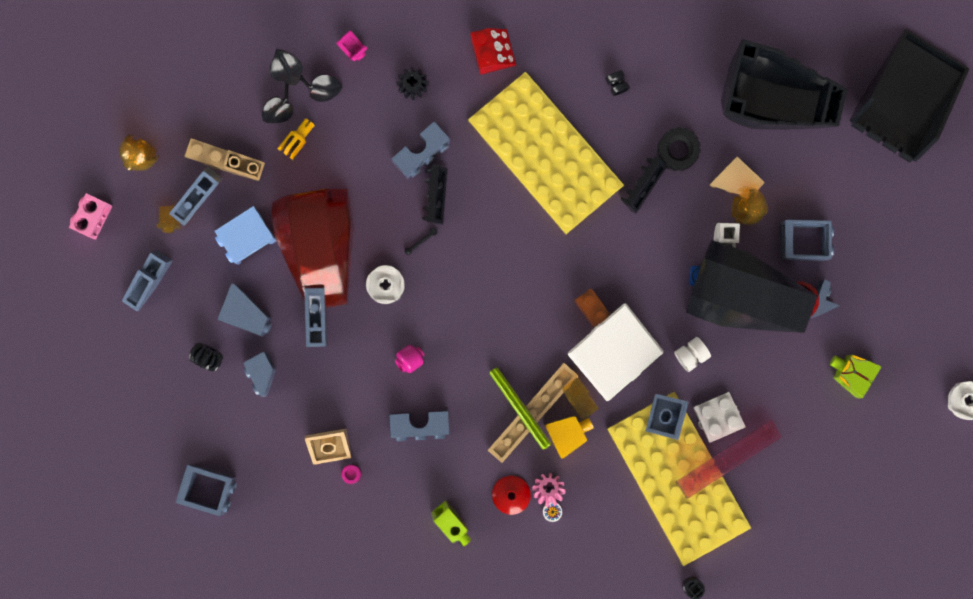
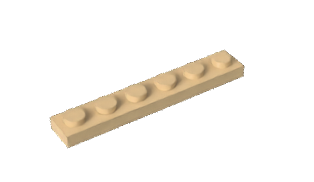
[488,363,578,463]

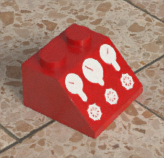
[470,28,516,75]

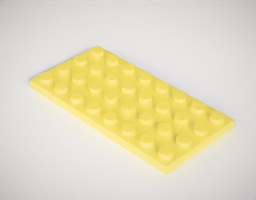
[468,72,624,234]
[607,392,751,566]

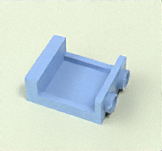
[215,206,277,265]

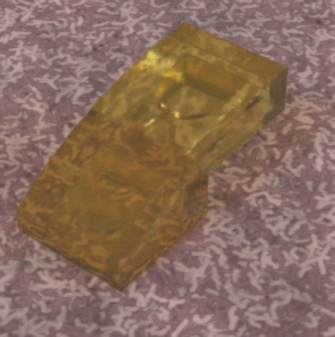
[562,377,599,420]

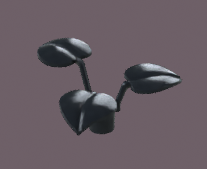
[262,49,343,123]

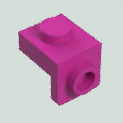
[336,30,368,61]

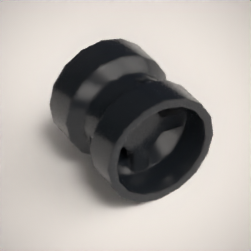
[605,70,630,96]
[682,577,705,599]

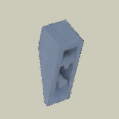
[169,167,223,226]
[305,288,327,347]

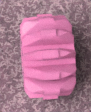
[532,473,566,507]

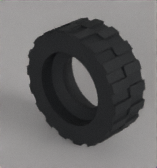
[657,127,701,171]

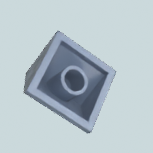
[645,394,689,440]

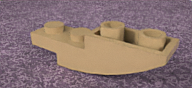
[185,138,265,181]

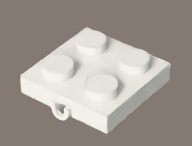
[693,392,745,443]

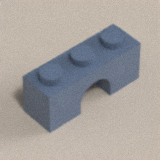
[391,121,450,179]
[390,411,450,442]

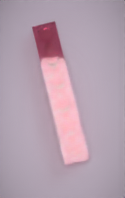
[676,420,782,498]

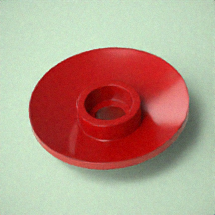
[492,476,531,515]

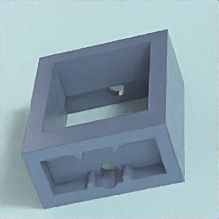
[781,220,834,261]
[175,464,237,516]

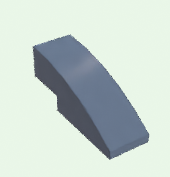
[122,250,173,311]

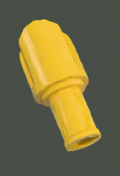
[277,118,315,160]

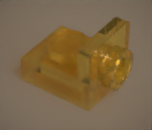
[157,206,180,233]

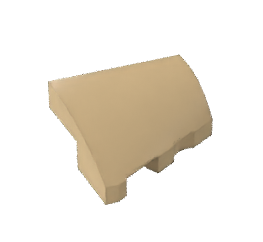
[710,157,765,199]

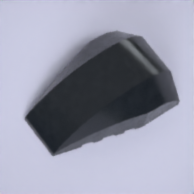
[721,39,848,130]
[686,240,818,333]

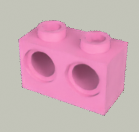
[69,193,113,240]

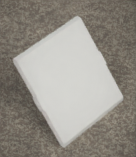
[568,303,663,401]

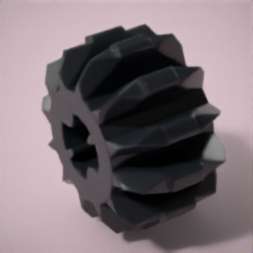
[397,67,429,100]
[189,343,224,371]

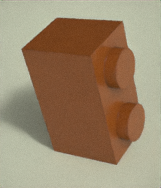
[574,289,611,328]

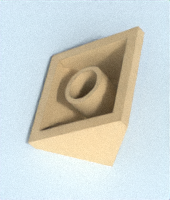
[305,428,351,465]

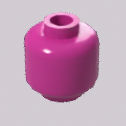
[395,345,424,373]

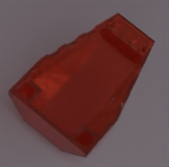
[272,189,354,308]

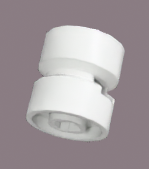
[674,337,711,372]

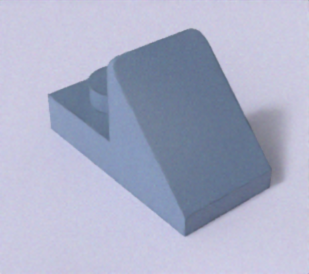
[810,280,840,318]

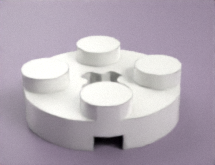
[366,265,405,304]
[948,381,973,420]

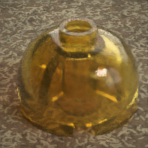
[119,135,159,171]
[731,186,768,225]

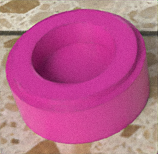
[341,464,361,484]

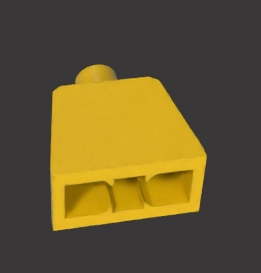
[545,416,594,459]

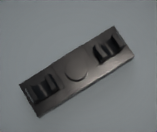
[621,156,667,214]
[422,165,448,225]

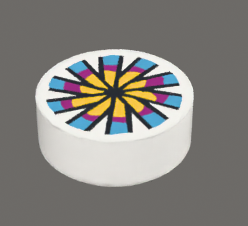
[543,502,562,522]

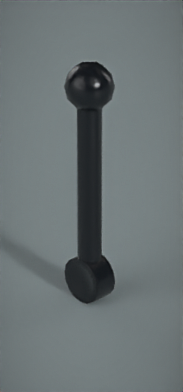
[404,228,438,255]

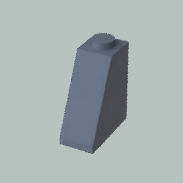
[217,284,272,337]

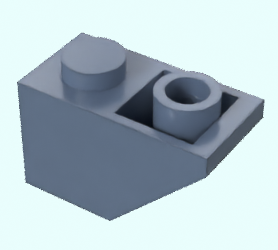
[243,352,276,397]

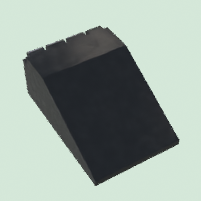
[849,29,970,163]

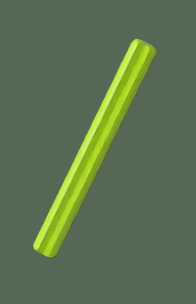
[490,367,551,450]

